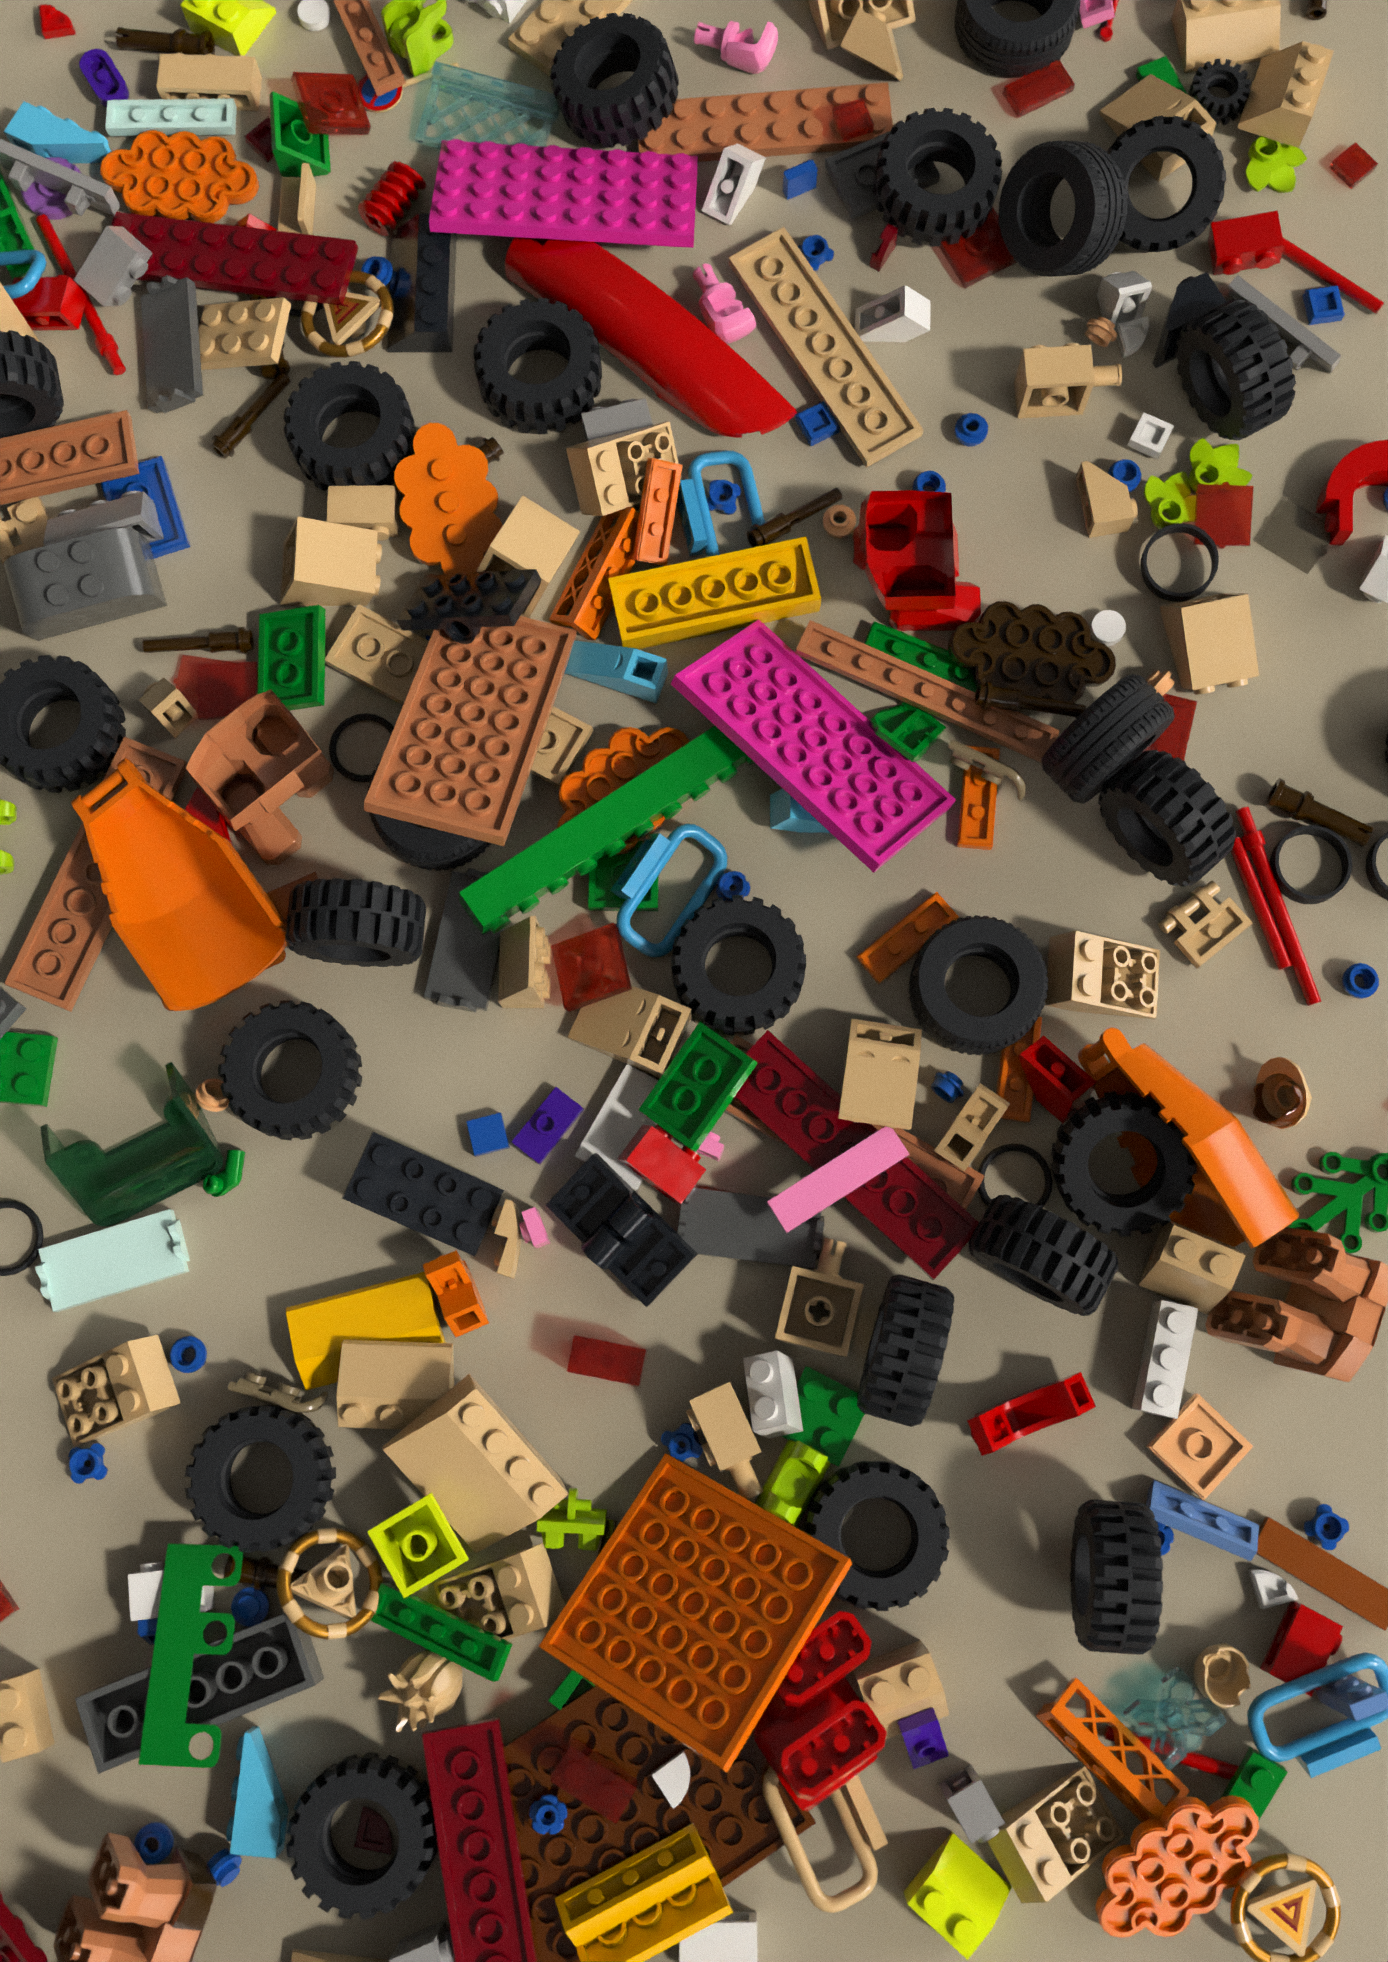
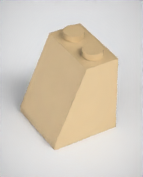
[476,495,580,618]
[280,516,382,606]
[1160,593,1259,695]
[1138,1221,1246,1314]
[853,1640,949,1740]

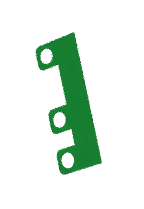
[138,1543,243,1768]

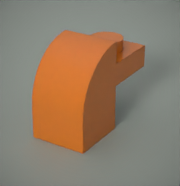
[422,1250,489,1337]

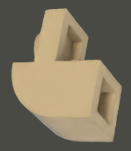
[934,1083,1010,1171]

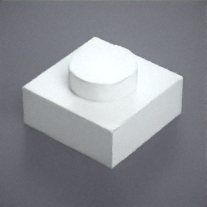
[1127,412,1174,459]

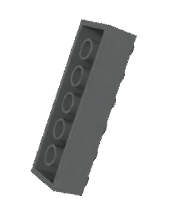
[75,1607,325,1774]

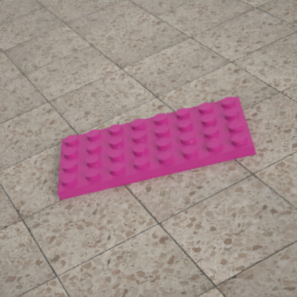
[429,139,698,248]
[671,619,956,873]

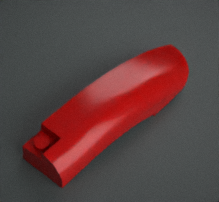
[505,237,797,438]

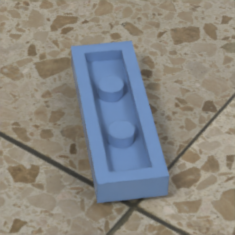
[1146,1480,1259,1561]
[1315,1675,1388,1721]

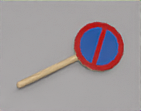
[356,63,459,113]

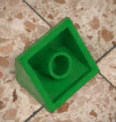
[269,91,331,177]

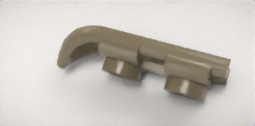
[948,740,1026,801]
[228,1371,328,1413]

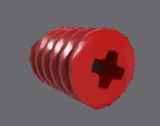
[358,161,427,237]

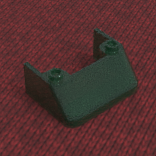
[40,1062,223,1226]

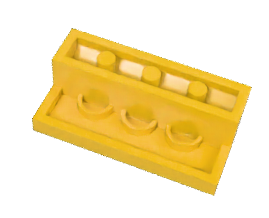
[286,1272,446,1390]
[554,1824,733,1962]

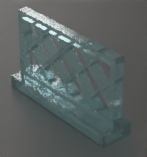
[415,61,560,149]

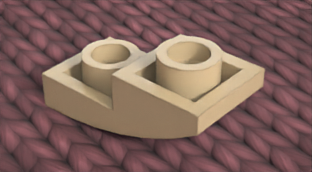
[492,1199,521,1279]

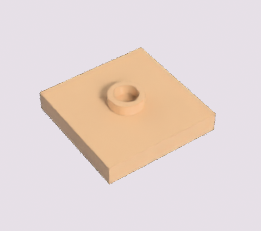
[1146,1393,1253,1501]

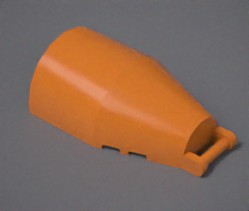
[71,758,287,1011]
[1078,1028,1300,1249]

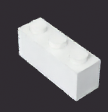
[1132,1300,1198,1419]

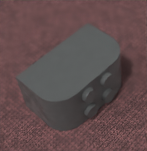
[3,528,167,641]

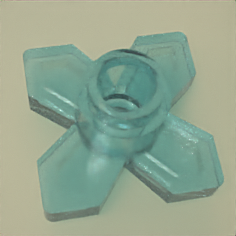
[1121,1667,1226,1770]

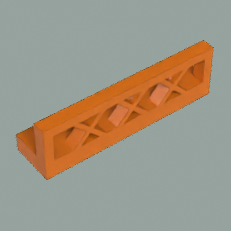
[549,507,639,640]
[1036,1677,1190,1823]

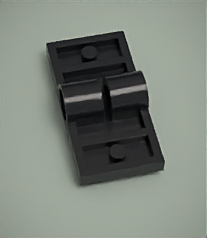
[396,569,542,644]
[342,1132,504,1256]
[546,1153,698,1307]

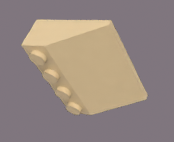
[382,1373,568,1553]

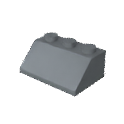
[43,491,164,546]

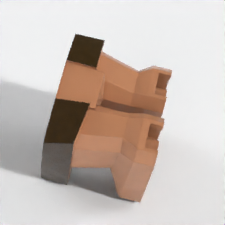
[53,1832,217,1962]

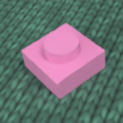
[1079,0,1115,29]
[696,1132,724,1162]
[519,1207,550,1248]

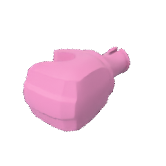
[694,21,778,74]
[693,264,756,344]

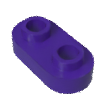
[80,49,129,107]

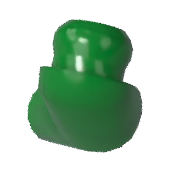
[203,1150,245,1197]

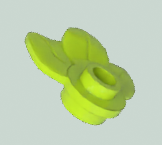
[1245,136,1307,193]
[1189,438,1252,495]
[1144,471,1210,529]

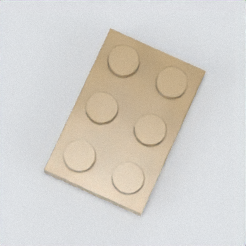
[199,297,291,370]

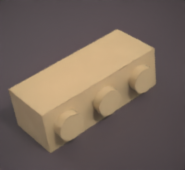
[156,53,262,111]

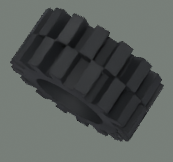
[1188,59,1251,126]

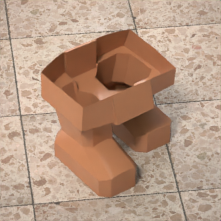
[186,690,334,865]
[1205,1227,1388,1383]

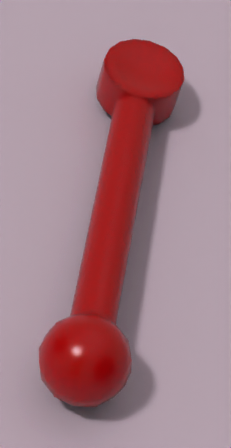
[1099,0,1119,42]

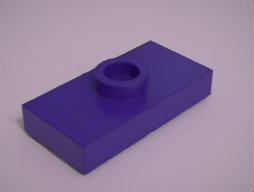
[512,1087,584,1165]
[897,1708,949,1769]

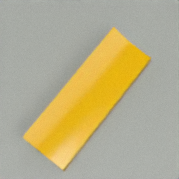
[608,536,821,649]

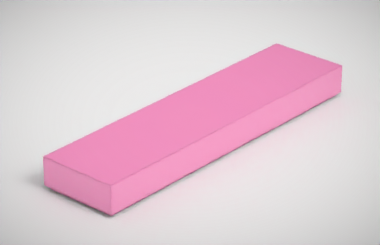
[767,1126,909,1234]

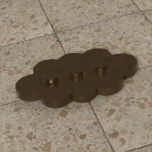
[948,601,1116,703]

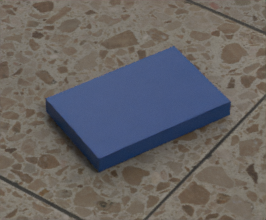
[101,456,191,559]

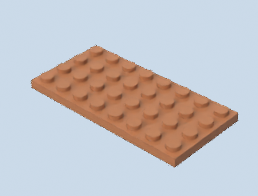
[364,616,577,846]

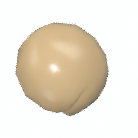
[1193,1643,1251,1708]

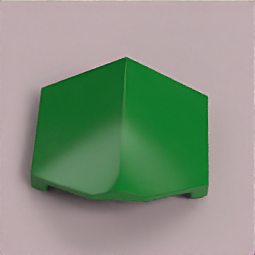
[870,702,946,762]

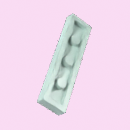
[106,99,237,136]

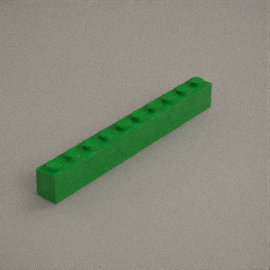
[459,726,755,935]

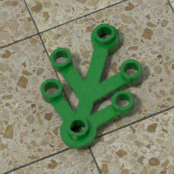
[1287,1152,1388,1254]

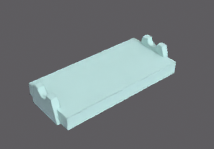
[35,1209,190,1312]

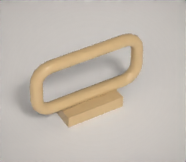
[762,1766,888,1913]

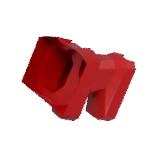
[852,490,981,631]
[752,1611,887,1811]

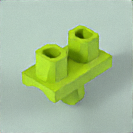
[537,1487,607,1551]

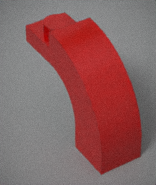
[1316,440,1388,546]
[967,1372,1096,1456]

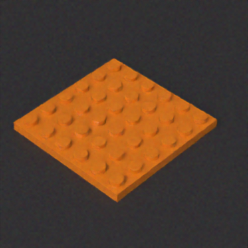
[539,1453,852,1773]

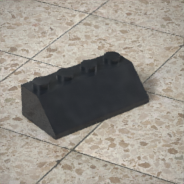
[387,213,457,353]

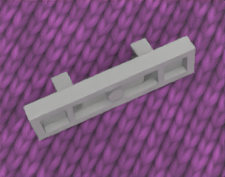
[0,139,121,216]
[1228,275,1341,373]

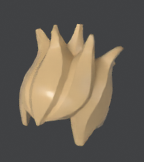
[378,1650,463,1733]

